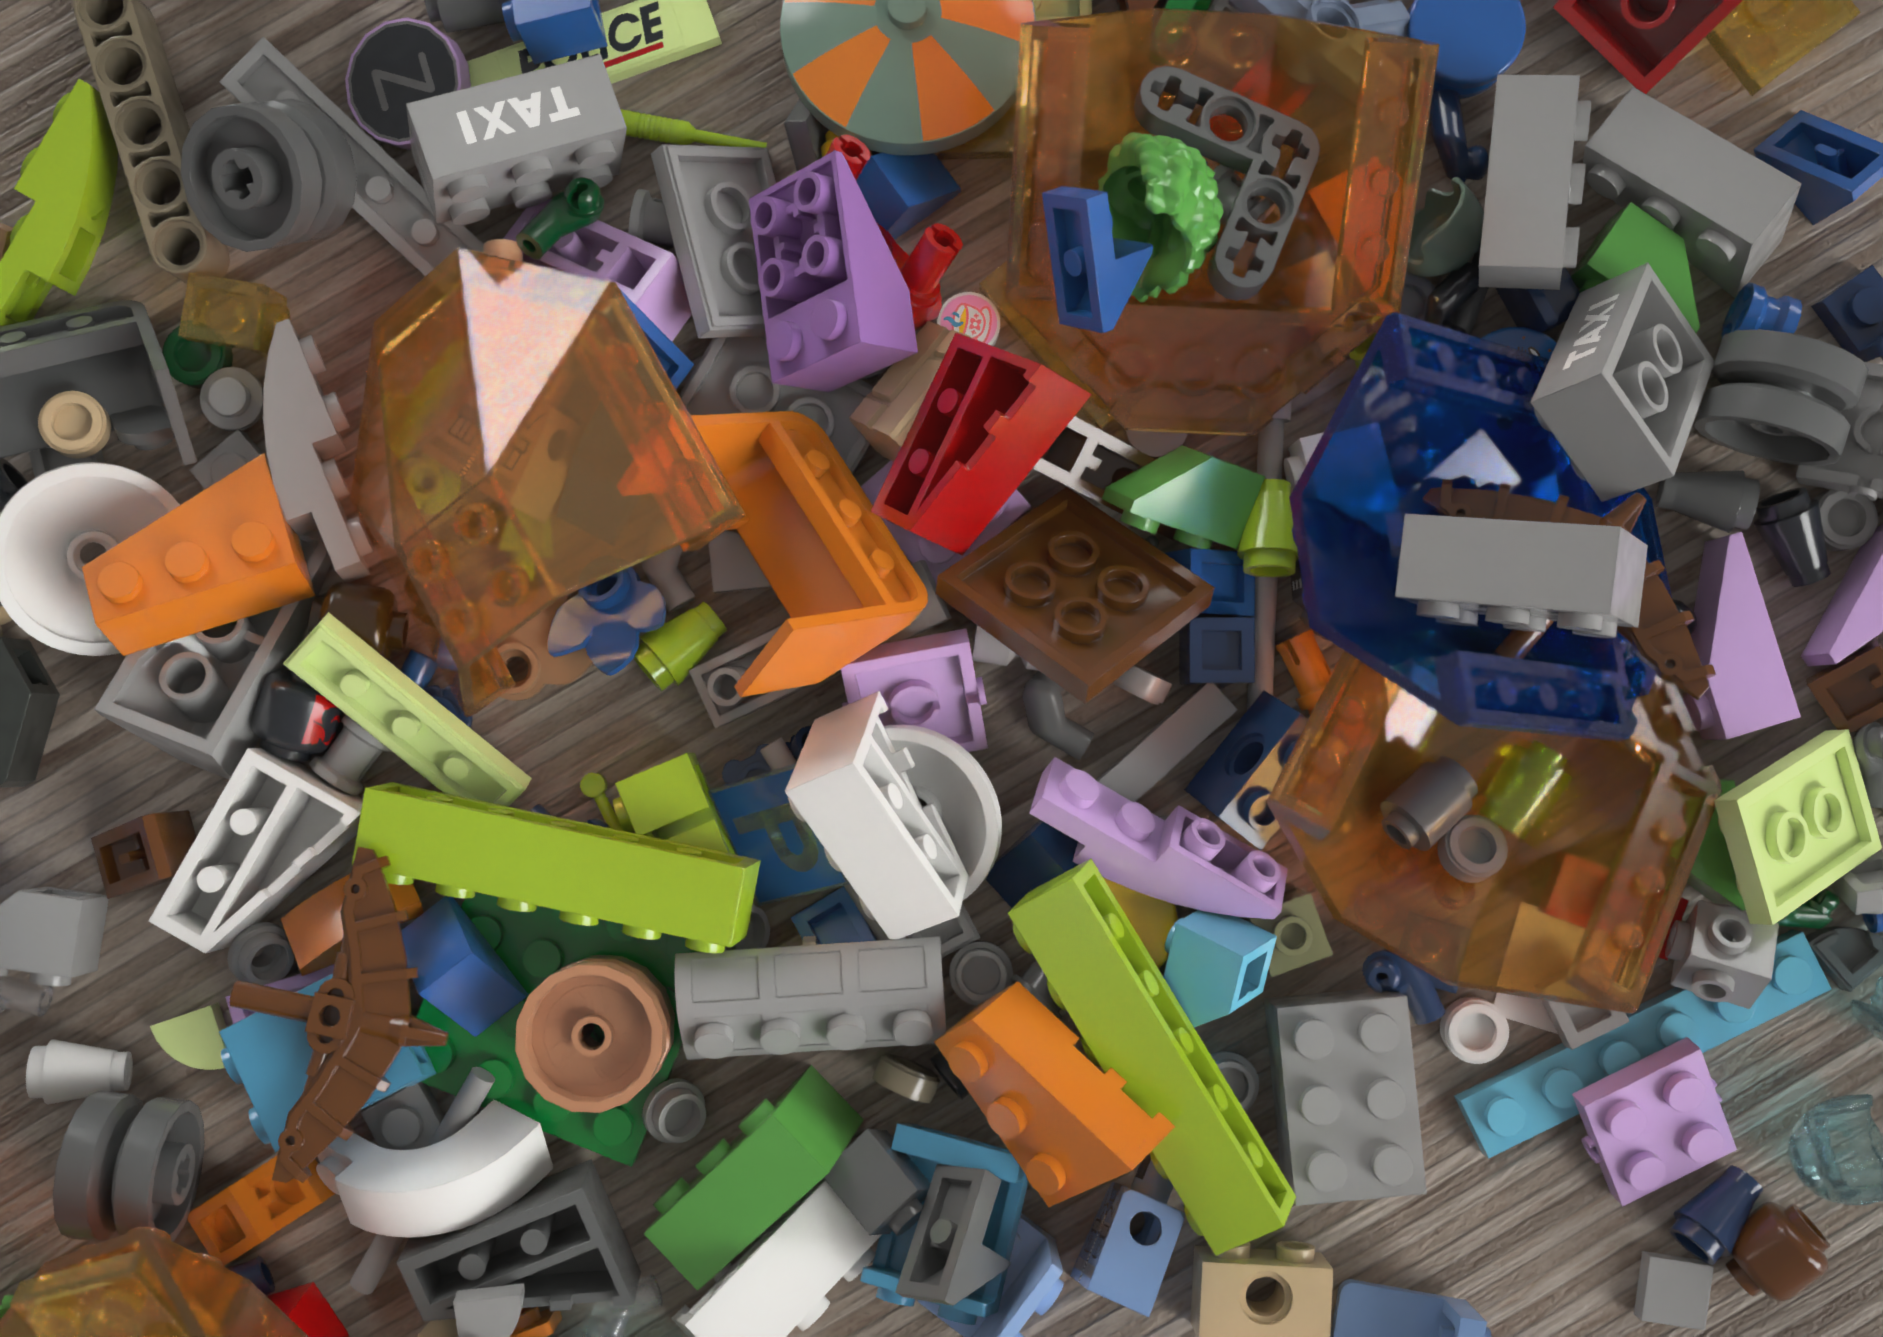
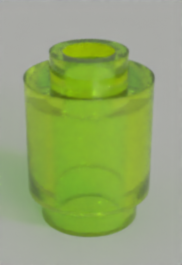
[1479,740,1573,840]

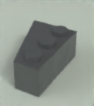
[397,1159,641,1321]

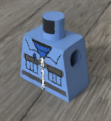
[1070,1154,1185,1317]

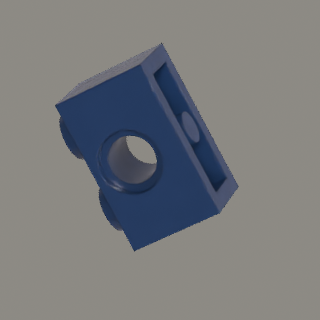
[1184,690,1342,850]

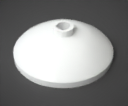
[0,462,180,656]
[883,725,1002,900]

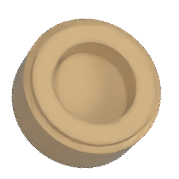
[38,391,111,459]

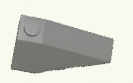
[94,529,332,780]

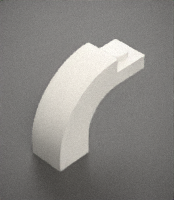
[316,1100,553,1238]

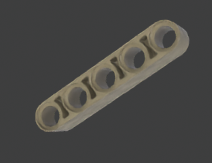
[73,0,230,288]

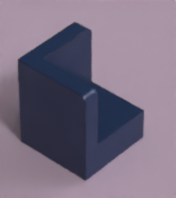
[1496,253,1580,333]
[1179,618,1255,685]

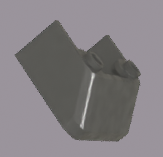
[0,300,197,465]

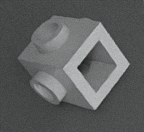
[1665,900,1779,1009]

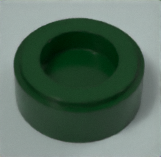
[162,322,233,389]

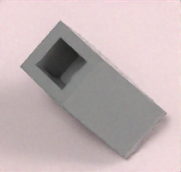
[0,887,109,986]

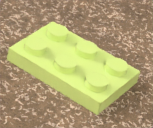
[1714,729,1882,925]

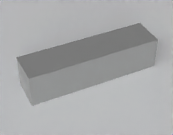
[1096,683,1238,802]

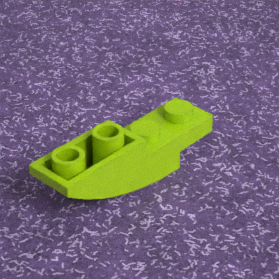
[0,79,118,327]

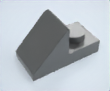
[895,1164,1011,1306]

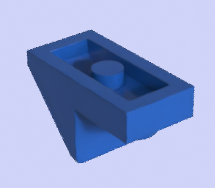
[1042,186,1153,333]

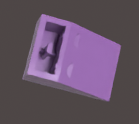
[749,150,918,392]

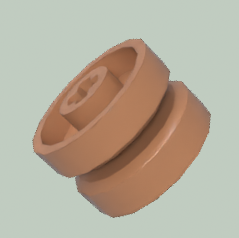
[515,955,675,1113]

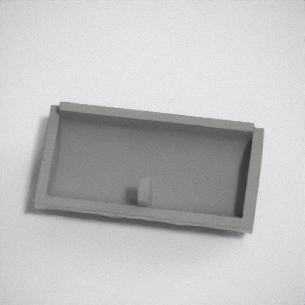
[675,936,946,1060]

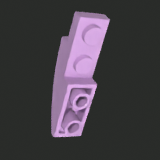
[1029,757,1288,919]

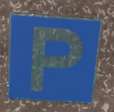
[708,763,850,906]

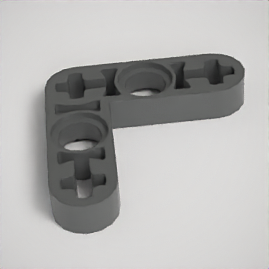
[1133,66,1320,301]

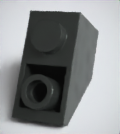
[0,637,60,788]

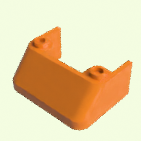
[616,411,928,697]

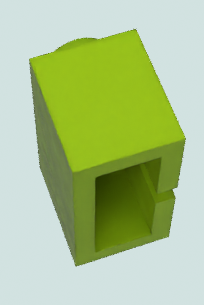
[613,753,737,855]

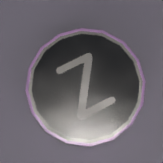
[345,17,471,150]

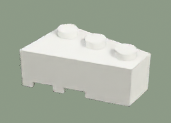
[785,691,969,940]
[149,748,363,954]
[671,1178,881,1337]

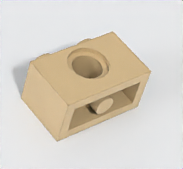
[1190,1241,1333,1337]

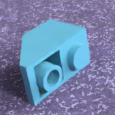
[1163,910,1277,1027]

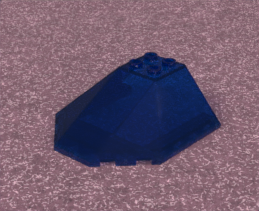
[1289,312,1672,741]

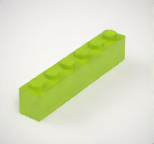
[352,782,761,953]
[1008,858,1296,1256]

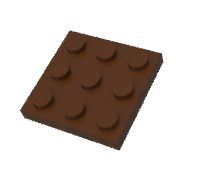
[935,487,1215,704]

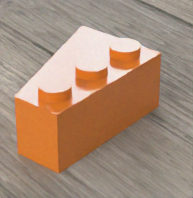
[82,453,316,656]
[934,981,1175,1208]

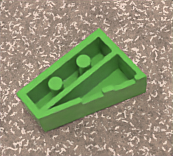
[644,1065,864,1291]

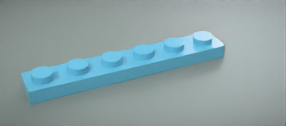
[1454,929,1832,1158]

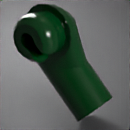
[516,177,604,259]
[1777,889,1839,929]

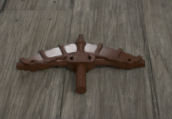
[1422,479,1716,700]
[229,847,449,1183]

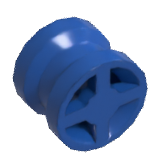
[1721,282,1802,338]

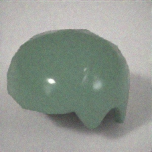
[1396,177,1484,277]

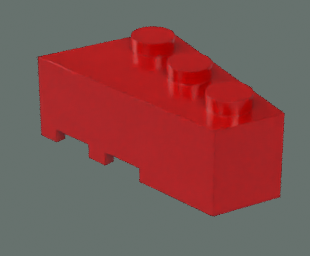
[870,333,1092,556]

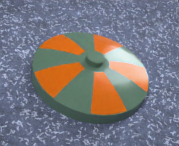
[780,0,1036,155]

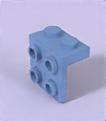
[1330,1279,1492,1337]

